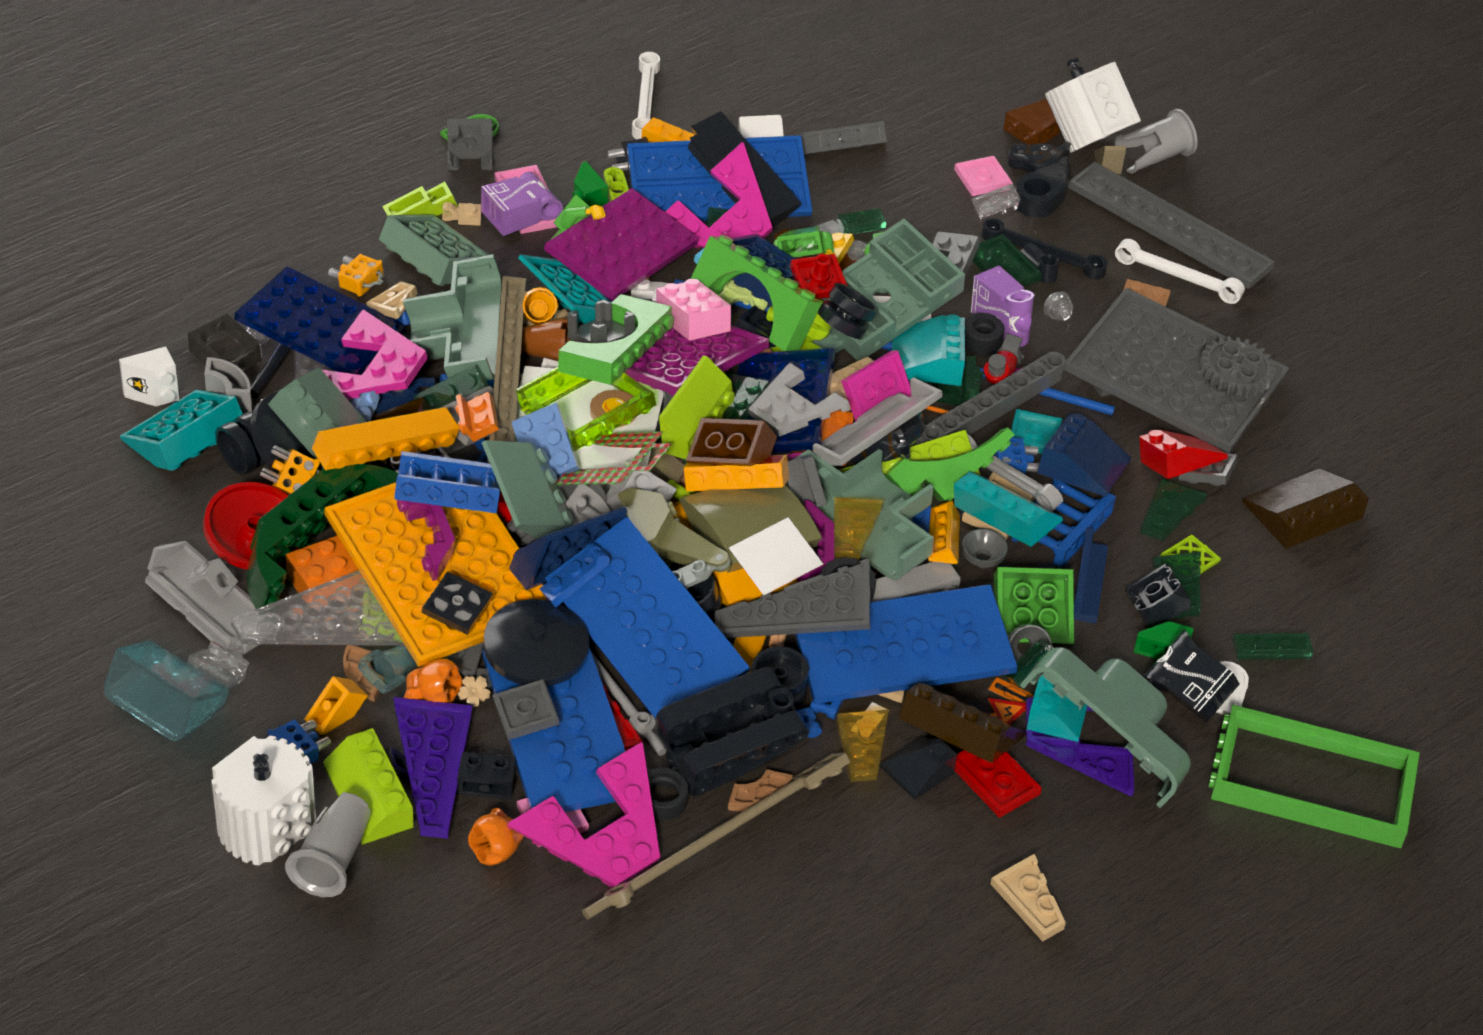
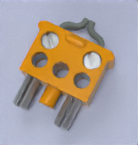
[328,254,384,296]
[260,445,320,494]

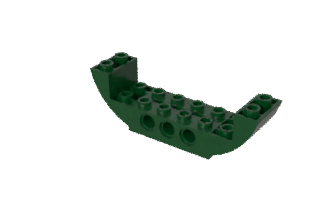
[247,464,399,615]

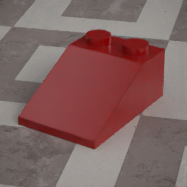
[1139,430,1228,479]

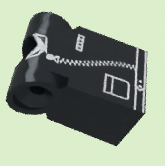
[1143,629,1240,723]

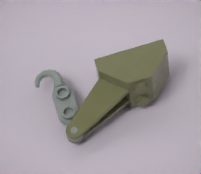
[617,488,732,589]

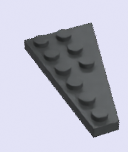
[715,558,871,638]

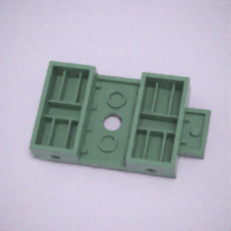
[810,219,965,361]

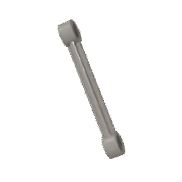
[967,434,1063,511]

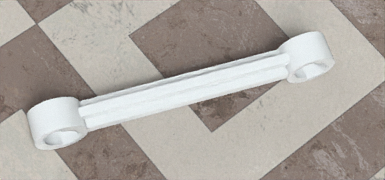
[632,52,660,139]
[1115,239,1245,304]

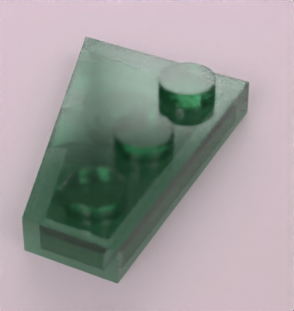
[1152,552,1201,619]

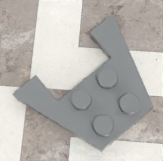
[748,363,850,436]

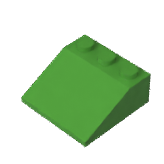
[994,567,1074,645]

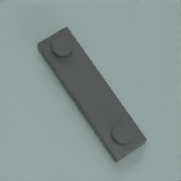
[800,121,887,155]

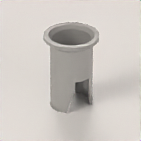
[1115,108,1198,174]
[285,792,371,897]

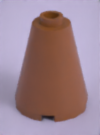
[521,317,572,361]

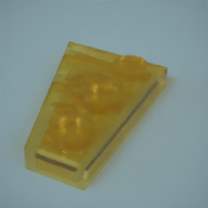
[834,498,884,560]
[836,709,889,782]

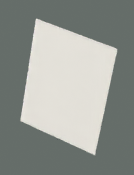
[729,517,823,595]

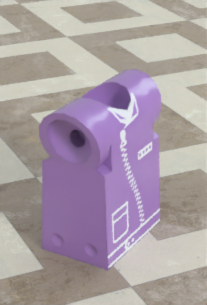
[481,171,563,236]
[971,266,1034,347]

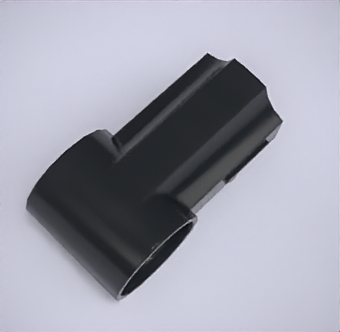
[1020,242,1059,284]

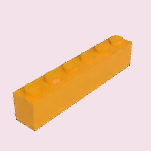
[312,407,460,470]

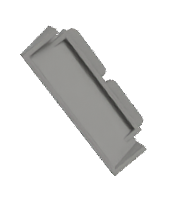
[813,378,942,466]
[145,541,282,654]

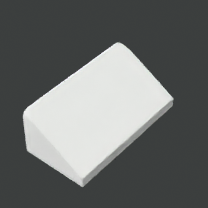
[738,115,784,138]

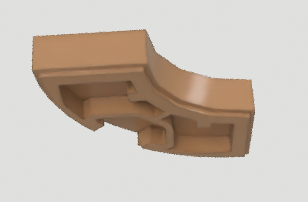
[343,644,385,702]
[728,769,793,812]

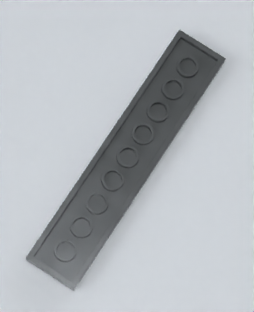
[1069,161,1275,289]

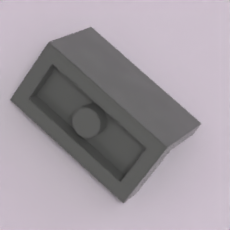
[787,454,827,507]

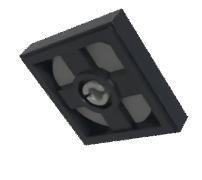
[421,571,493,635]

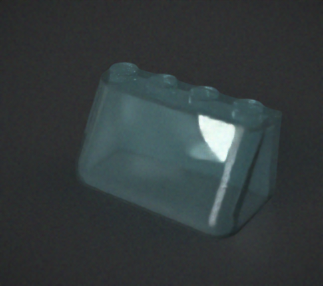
[104,640,229,741]

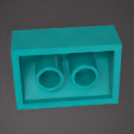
[1027,652,1088,742]

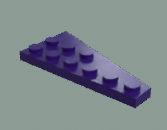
[393,697,473,839]

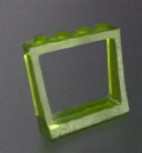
[516,367,656,452]

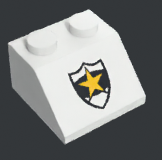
[119,347,179,406]

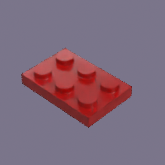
[955,750,1042,818]

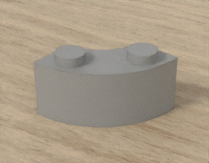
[204,357,252,413]

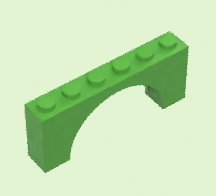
[691,235,822,353]
[558,294,674,385]

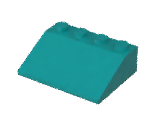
[518,254,611,324]
[892,314,965,386]
[120,390,243,471]

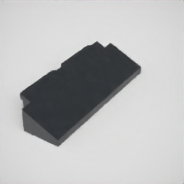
[688,111,802,227]

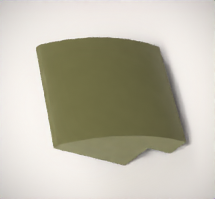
[679,485,822,573]

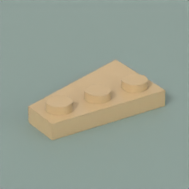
[991,854,1066,942]

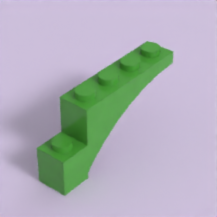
[884,428,1014,502]

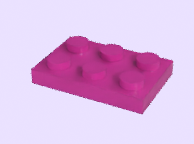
[841,351,911,421]

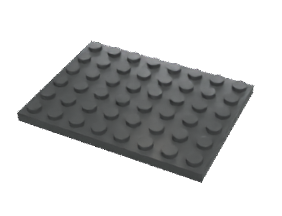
[1064,288,1289,453]

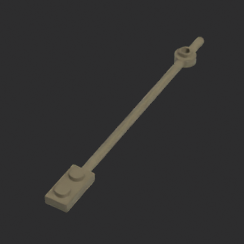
[582,753,850,920]

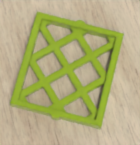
[1160,535,1221,581]

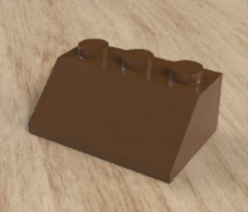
[686,418,777,467]

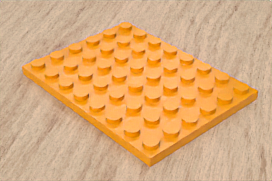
[324,482,549,667]

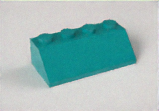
[954,471,1063,547]

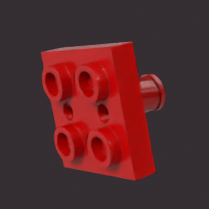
[790,254,847,299]

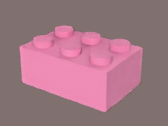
[656,279,731,341]

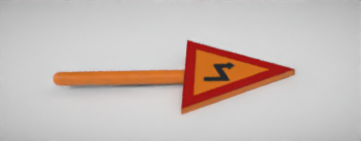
[988,698,1026,724]

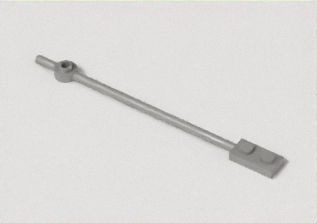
[515,541,666,756]

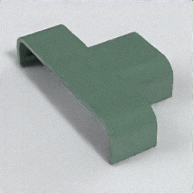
[403,254,502,387]
[785,449,934,580]
[1020,648,1191,808]

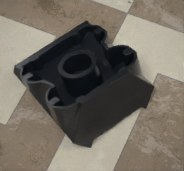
[1125,564,1191,628]

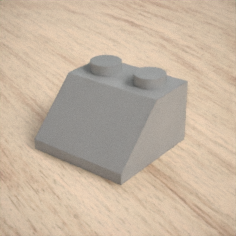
[606,461,676,517]

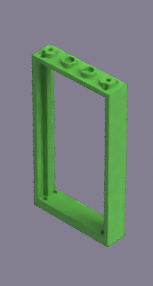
[1208,705,1420,848]

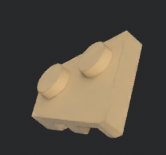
[366,281,418,319]

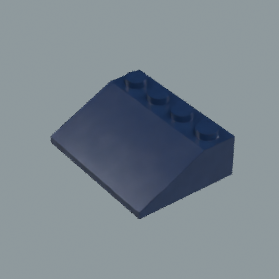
[731,234,810,307]
[1037,414,1131,497]
[509,507,628,590]

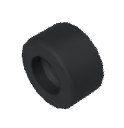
[965,313,1005,356]

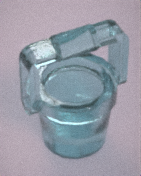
[358,644,417,693]

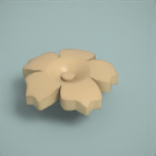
[458,676,491,708]

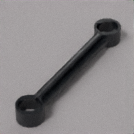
[981,218,1108,280]

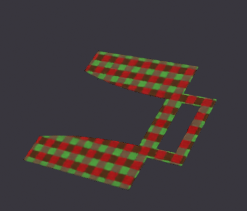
[556,431,672,485]

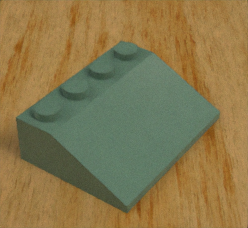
[379,214,489,286]
[268,367,367,468]
[482,440,575,540]

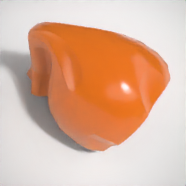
[403,659,462,703]
[468,808,524,866]

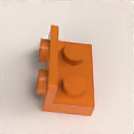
[455,391,499,442]

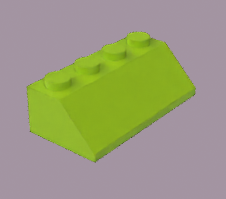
[659,356,734,459]
[323,728,413,845]

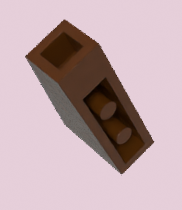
[1003,99,1061,145]

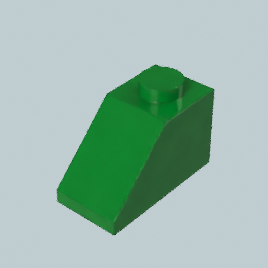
[572,161,608,207]
[1133,621,1194,660]

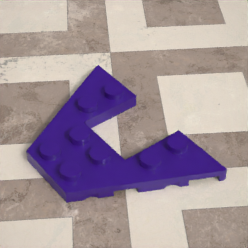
[1025,697,1134,796]

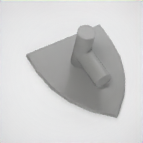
[565,484,610,525]

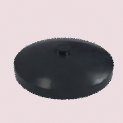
[250,392,323,480]
[483,599,589,686]

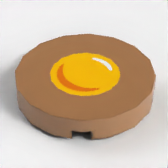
[590,390,639,427]

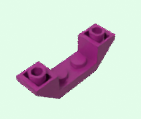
[397,500,455,581]
[798,500,834,582]

